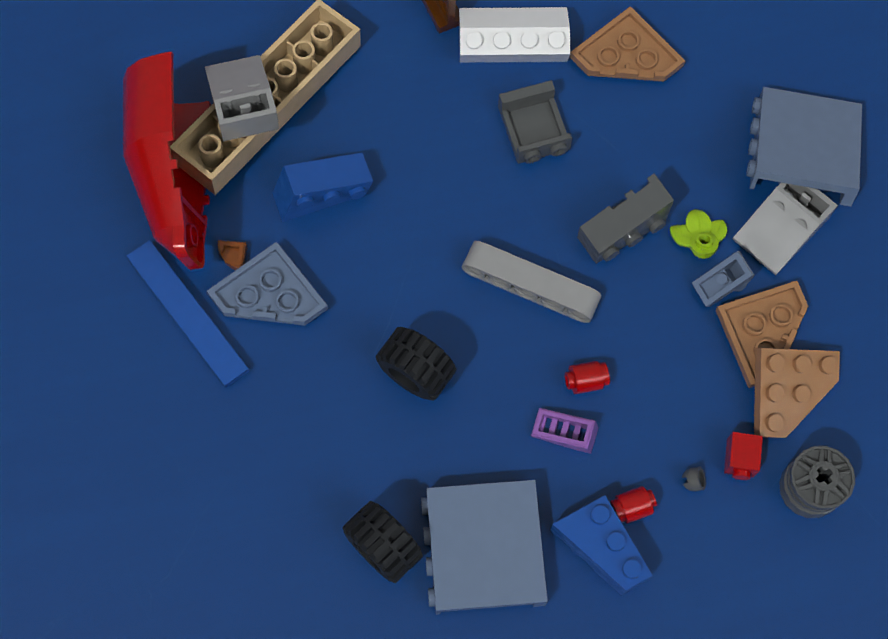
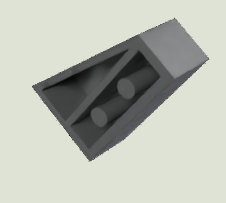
[577,174,674,264]

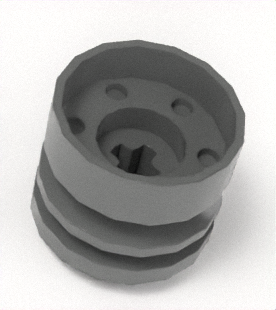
[779,446,855,518]

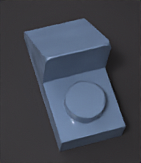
[692,251,755,307]

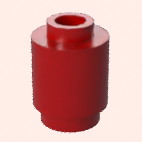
[564,361,610,394]
[610,486,657,524]

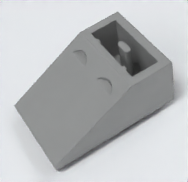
[205,55,279,141]
[733,183,838,275]

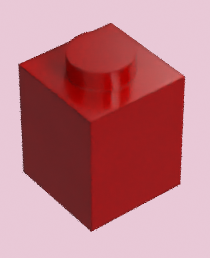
[724,432,763,480]

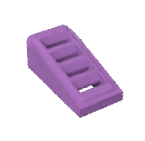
[531,408,598,454]

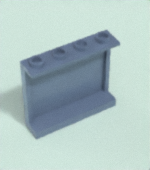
[746,87,862,207]
[421,480,548,615]

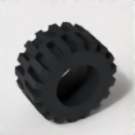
[375,327,457,401]
[342,501,423,583]

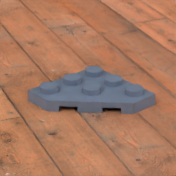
[207,242,328,326]

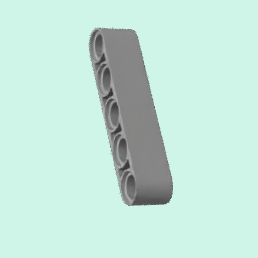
[462,241,601,323]

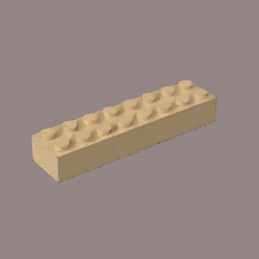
[170,0,361,195]

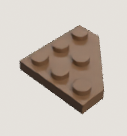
[570,6,685,82]
[716,281,808,388]
[754,348,840,438]

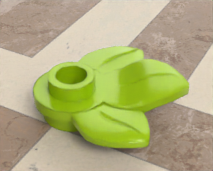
[670,209,727,259]

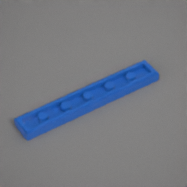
[126,240,250,388]

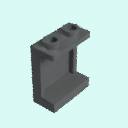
[498,80,572,164]

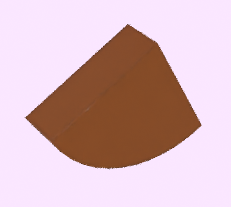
[218,240,247,270]

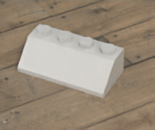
[459,7,570,63]

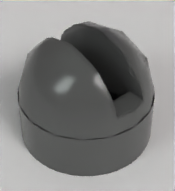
[682,466,706,491]

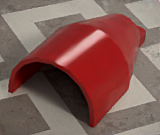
[123,52,211,270]

